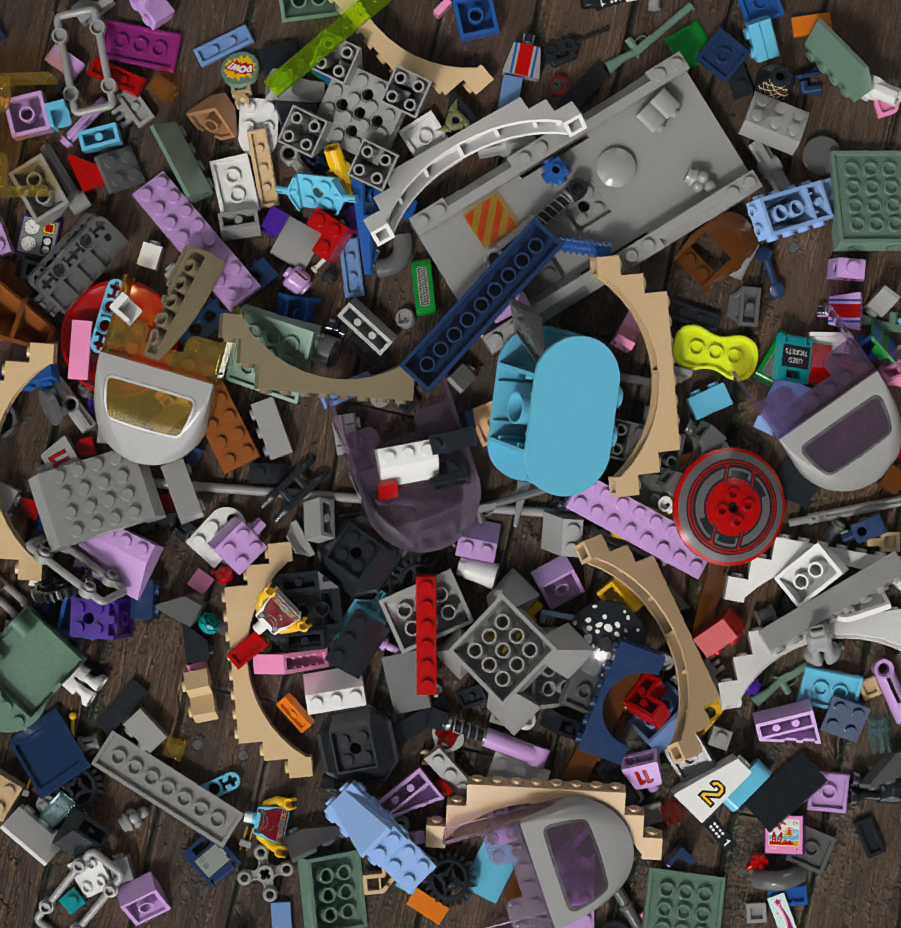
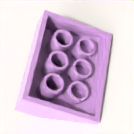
[73,528,164,601]

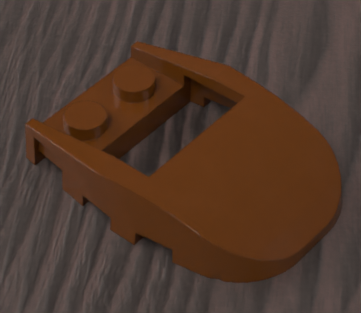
[674,212,758,292]

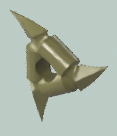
[435,98,471,132]

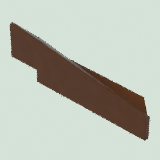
[690,562,726,641]

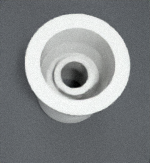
[456,557,500,589]

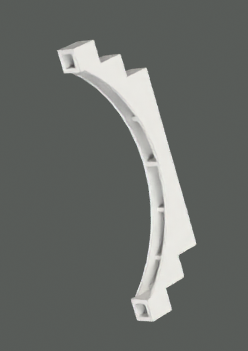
[363,97,587,246]
[722,533,901,603]
[717,607,901,710]

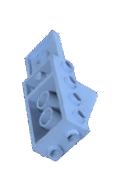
[746,178,834,243]
[324,780,437,894]

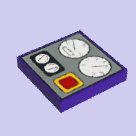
[15,214,62,261]

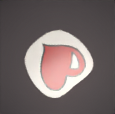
[432,729,464,753]

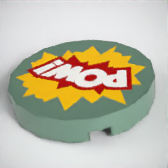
[221,52,260,89]

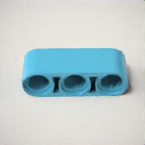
[723,758,772,812]

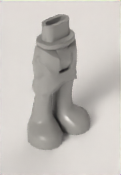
[804,624,841,667]

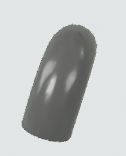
[375,233,413,278]
[751,865,806,891]

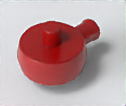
[210,566,234,584]
[745,852,769,871]

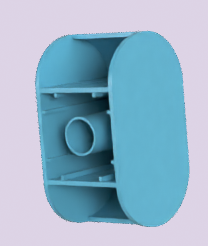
[487,325,623,496]

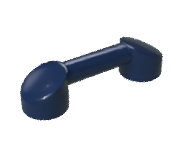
[755,246,785,299]

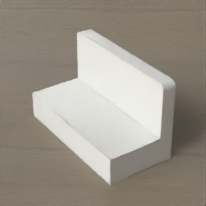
[806,332,849,353]

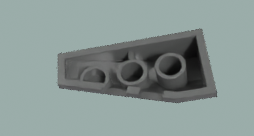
[509,299,545,364]
[285,823,345,862]

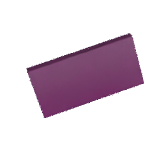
[97,19,182,74]

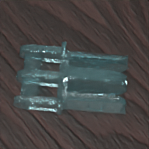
[866,717,892,755]

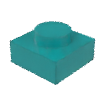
[58,886,87,915]

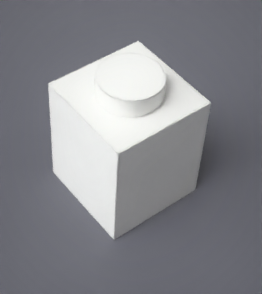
[137,240,165,271]

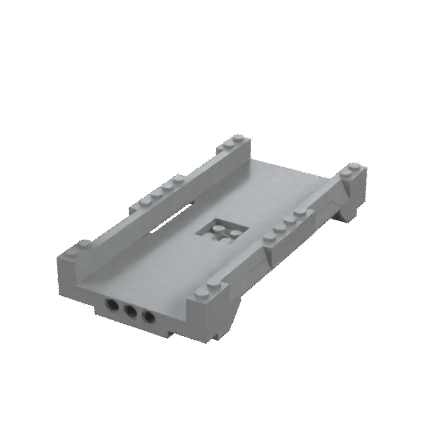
[409,51,763,355]

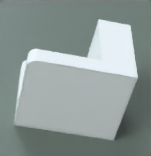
[109,292,142,326]

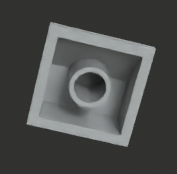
[541,510,584,557]

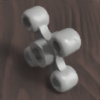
[237,843,295,902]

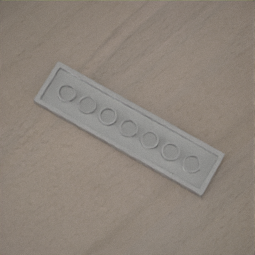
[91,730,244,848]

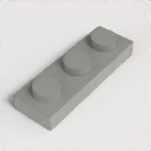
[424,745,468,798]

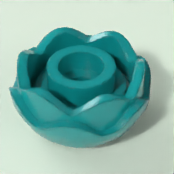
[198,612,221,634]

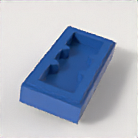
[767,884,808,909]

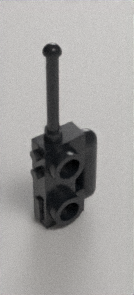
[541,26,609,68]

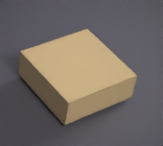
[860,675,882,701]

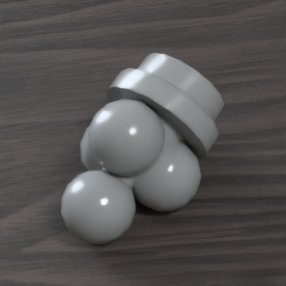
[683,167,716,192]
[117,806,149,833]

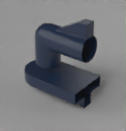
[793,67,822,97]
[453,409,476,430]

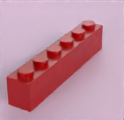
[415,573,437,695]

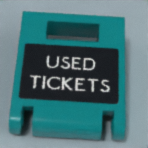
[771,332,813,385]

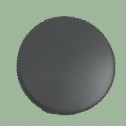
[802,136,841,176]
[38,387,67,426]

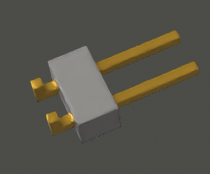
[239,826,254,851]

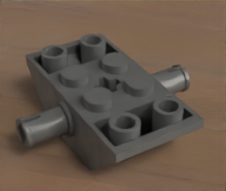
[610,406,686,479]

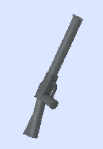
[476,488,546,524]

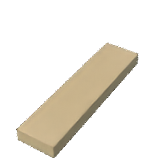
[247,128,280,209]

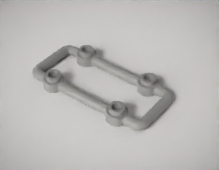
[52,6,118,116]
[26,533,127,605]
[34,848,125,928]

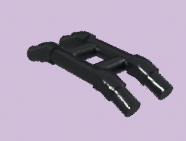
[260,457,328,523]

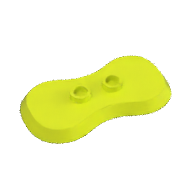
[672,324,758,381]

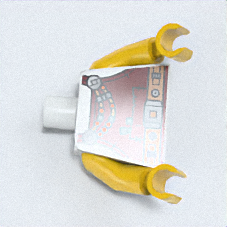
[253,582,312,635]

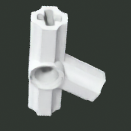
[861,75,901,106]

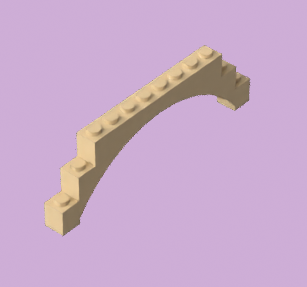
[328,0,494,95]
[589,255,681,497]
[0,342,58,581]
[574,534,720,764]
[222,541,314,778]
[425,775,663,860]

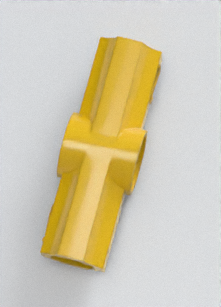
[324,143,353,194]

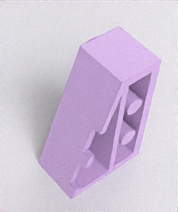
[752,699,821,744]
[378,765,445,817]

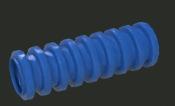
[558,234,612,257]

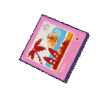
[764,815,805,855]

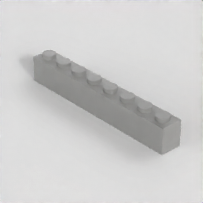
[758,551,901,654]

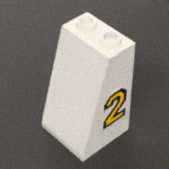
[670,753,752,823]

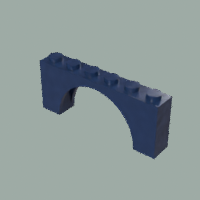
[574,636,666,765]

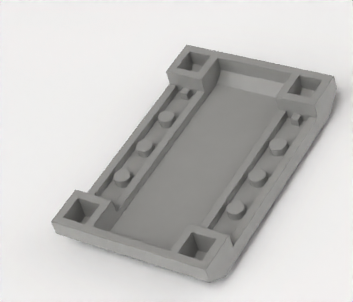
[28,450,166,554]

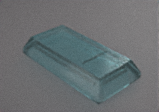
[39,791,76,828]

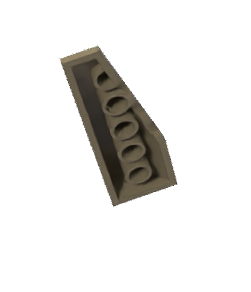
[144,244,226,361]

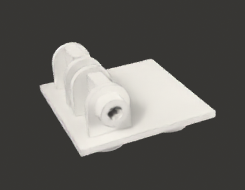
[67,856,113,899]

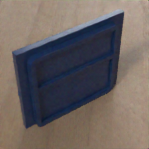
[8,707,91,799]

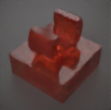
[660,800,685,826]

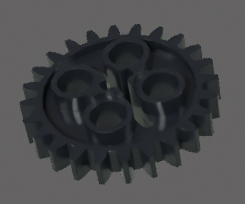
[30,567,94,604]

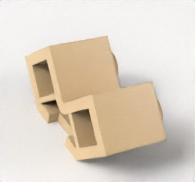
[181,668,219,723]
[363,868,394,895]

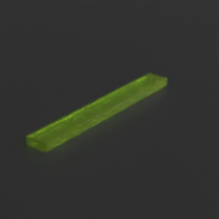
[264,0,392,98]

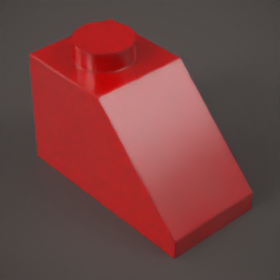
[67,155,105,194]

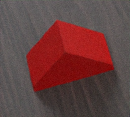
[808,343,832,384]

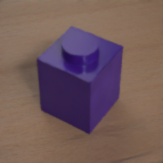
[261,206,290,238]

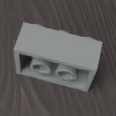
[738,91,810,156]

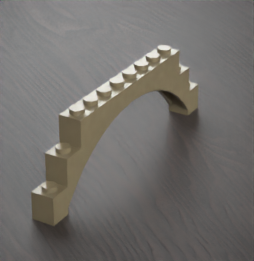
[218,313,416,404]

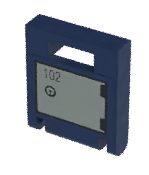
[182,835,242,888]

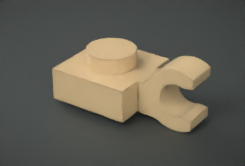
[864,532,900,552]

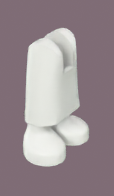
[62,664,108,707]

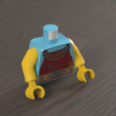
[244,796,297,858]

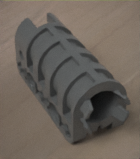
[28,212,129,317]

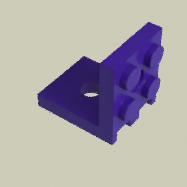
[70,597,133,640]

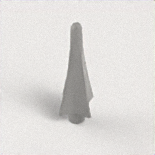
[513,480,531,527]

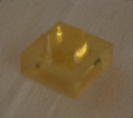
[162,736,188,761]

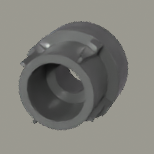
[312,333,341,370]

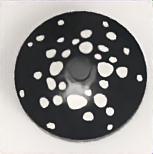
[570,600,646,678]

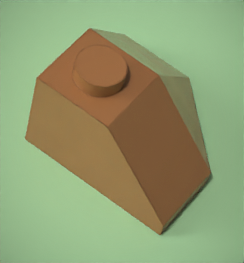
[186,92,238,140]

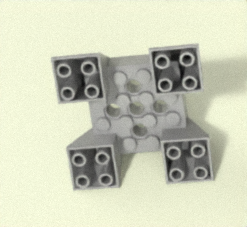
[277,31,433,192]
[436,568,596,735]

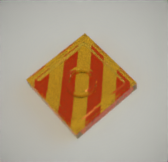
[463,194,517,249]

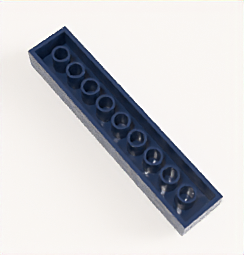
[399,217,564,393]

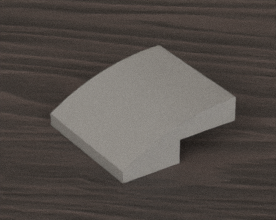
[270,216,322,270]

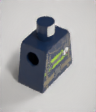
[840,511,887,544]

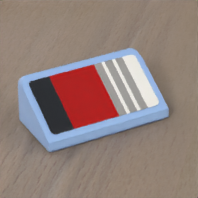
[539,609,575,627]

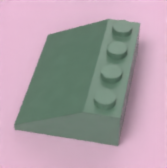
[149,122,215,204]
[298,849,368,928]

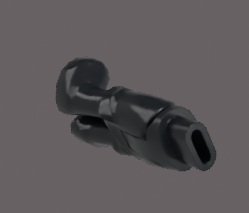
[847,769,901,806]

